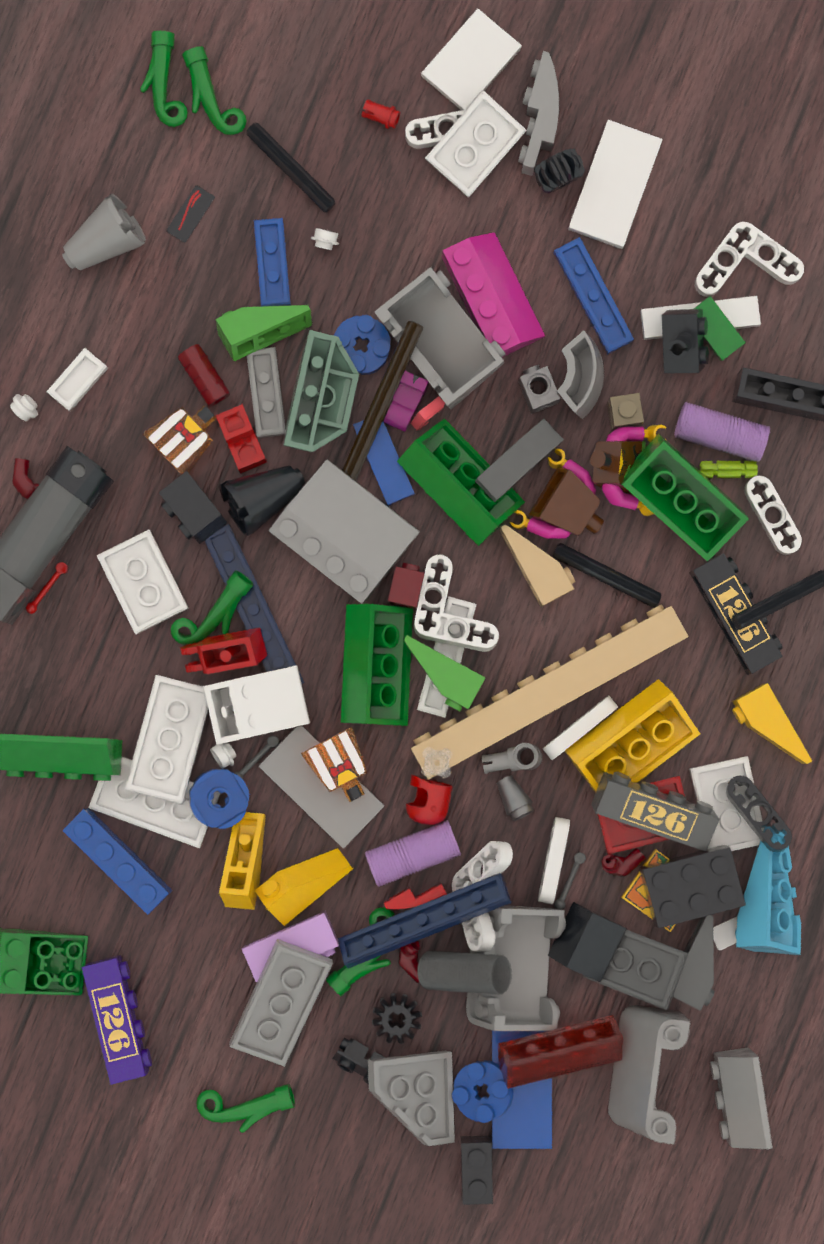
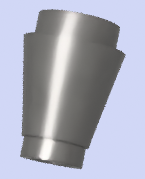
[496,775,534,822]

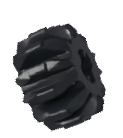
[534,149,585,193]
[372,992,422,1044]

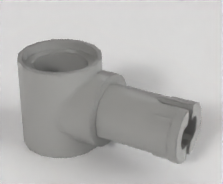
[482,743,542,774]

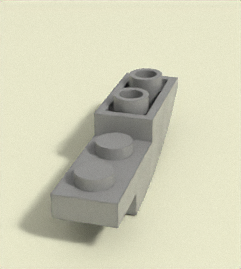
[518,51,559,176]

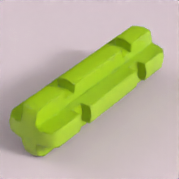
[699,461,758,478]

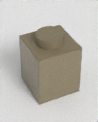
[607,393,644,432]

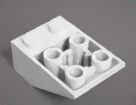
[204,666,310,745]

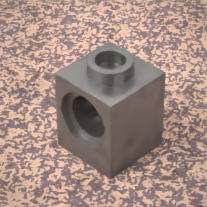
[518,365,560,414]

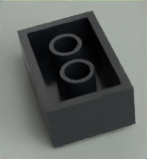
[639,845,746,929]

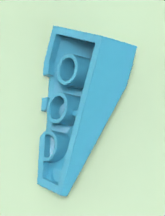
[735,826,801,955]

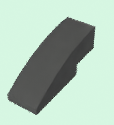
[475,419,564,502]

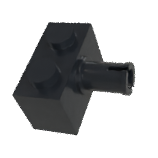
[661,309,709,374]

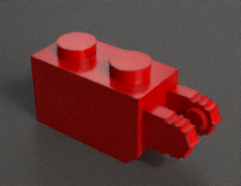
[180,627,267,674]

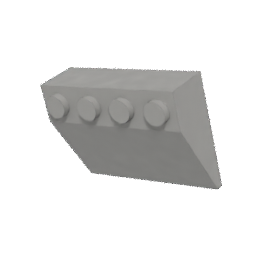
[269,459,420,604]

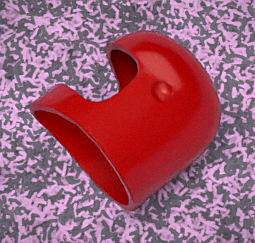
[406,774,453,825]

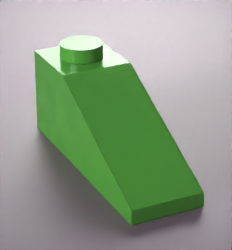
[216,305,312,361]
[404,635,485,712]

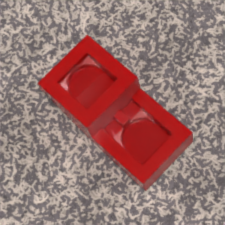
[215,404,267,474]
[384,882,447,909]

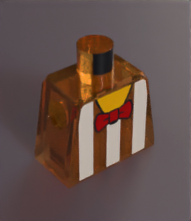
[143,405,216,475]
[301,727,368,802]

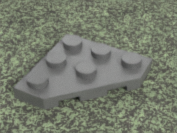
[368,1050,455,1146]

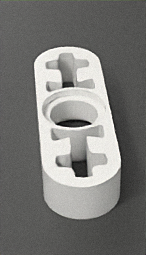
[405,110,466,149]
[744,476,802,555]
[542,695,618,760]
[538,817,570,904]

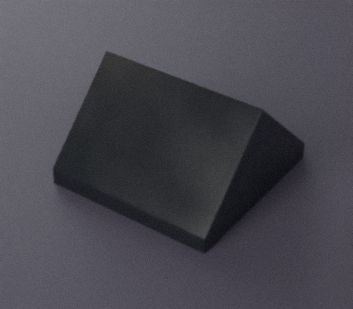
[548,902,627,982]

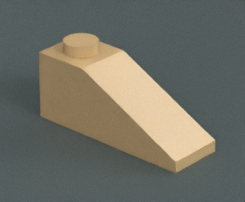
[499,525,575,607]

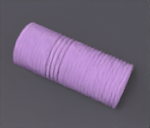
[674,402,770,462]
[365,820,461,887]

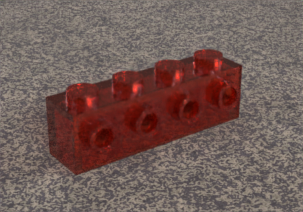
[498,1015,623,1089]

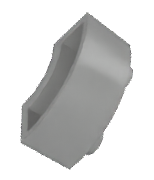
[557,331,604,419]

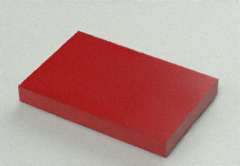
[593,776,685,854]

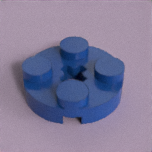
[333,315,390,375]
[189,769,249,829]
[452,1060,513,1123]

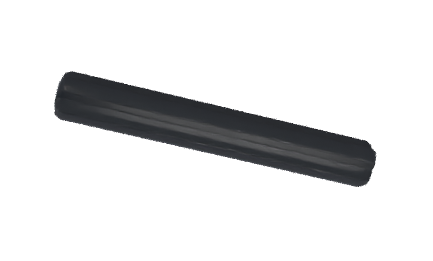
[246,122,335,213]
[553,543,662,608]
[732,570,824,630]

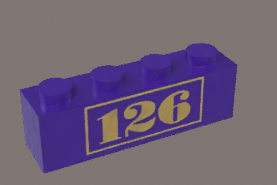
[82,955,152,1085]

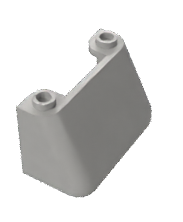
[375,267,506,410]
[466,905,566,1031]
[608,1005,690,1144]

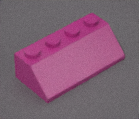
[442,232,545,357]

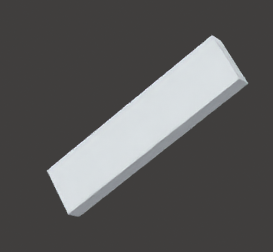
[640,296,761,340]
[417,596,477,718]

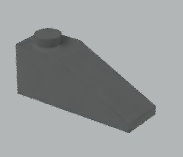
[673,915,715,1011]

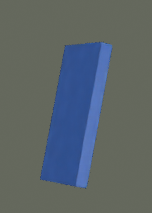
[492,1031,552,1149]

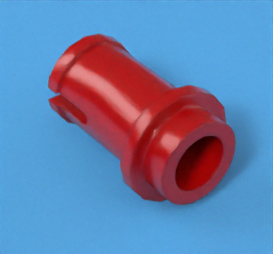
[361,99,401,129]

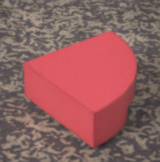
[411,396,445,430]

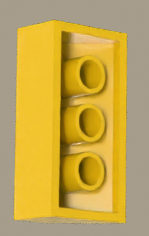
[565,679,700,792]

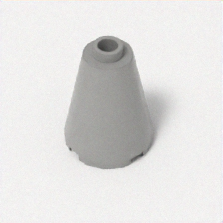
[62,194,146,270]

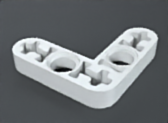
[694,222,804,297]
[414,555,499,652]
[452,841,513,952]

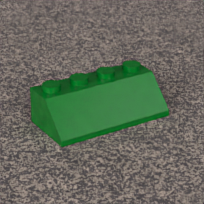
[397,418,525,546]
[621,434,749,562]
[341,604,413,726]
[0,734,123,781]

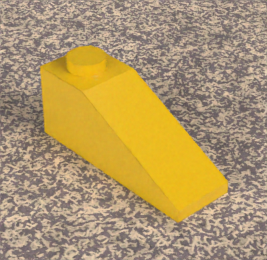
[732,683,812,764]
[219,812,265,910]
[255,848,353,926]

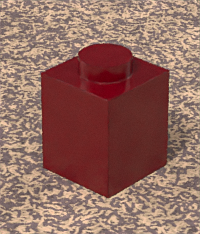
[388,563,424,609]

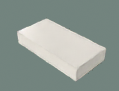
[47,348,108,412]

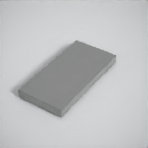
[259,725,385,849]
[229,939,333,1067]

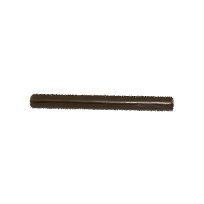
[342,321,423,481]

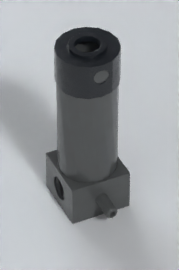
[0,446,114,625]

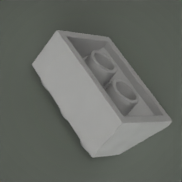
[710,1048,772,1149]

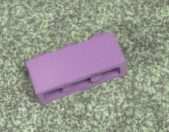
[242,910,339,982]

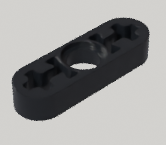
[726,776,792,852]

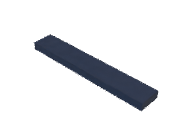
[205,524,305,684]
[338,873,512,969]

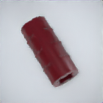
[178,344,230,407]

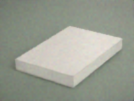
[421,9,522,110]
[425,90,527,197]
[97,529,189,635]
[689,756,764,851]

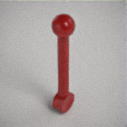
[26,562,68,614]

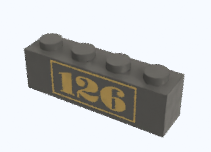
[591,772,720,852]

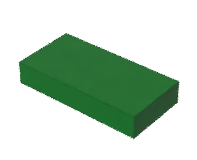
[694,296,746,361]

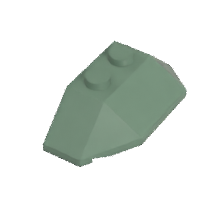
[283,330,359,452]

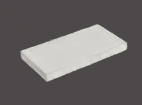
[568,120,663,249]
[125,675,209,804]
[89,756,220,848]

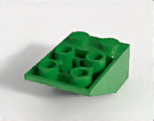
[0,928,88,995]

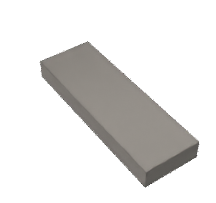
[247,347,286,438]

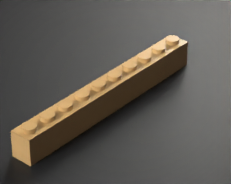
[411,604,689,780]

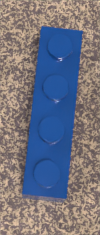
[62,808,173,915]

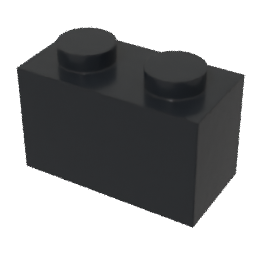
[159,471,228,544]
[460,1136,493,1205]

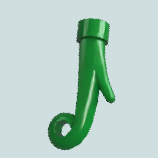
[140,31,188,127]
[182,46,247,135]
[171,570,254,645]
[325,907,395,997]
[196,1084,295,1133]

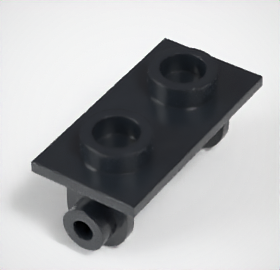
[332,1037,385,1085]

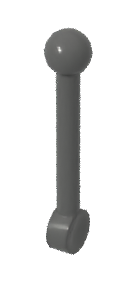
[235,736,280,780]
[554,852,586,910]

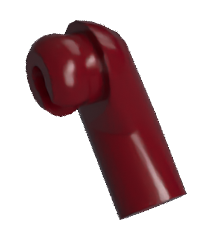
[12,458,39,499]
[601,848,646,876]
[398,941,420,983]

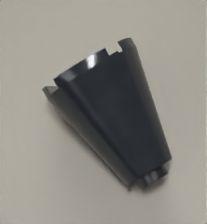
[219,465,305,536]

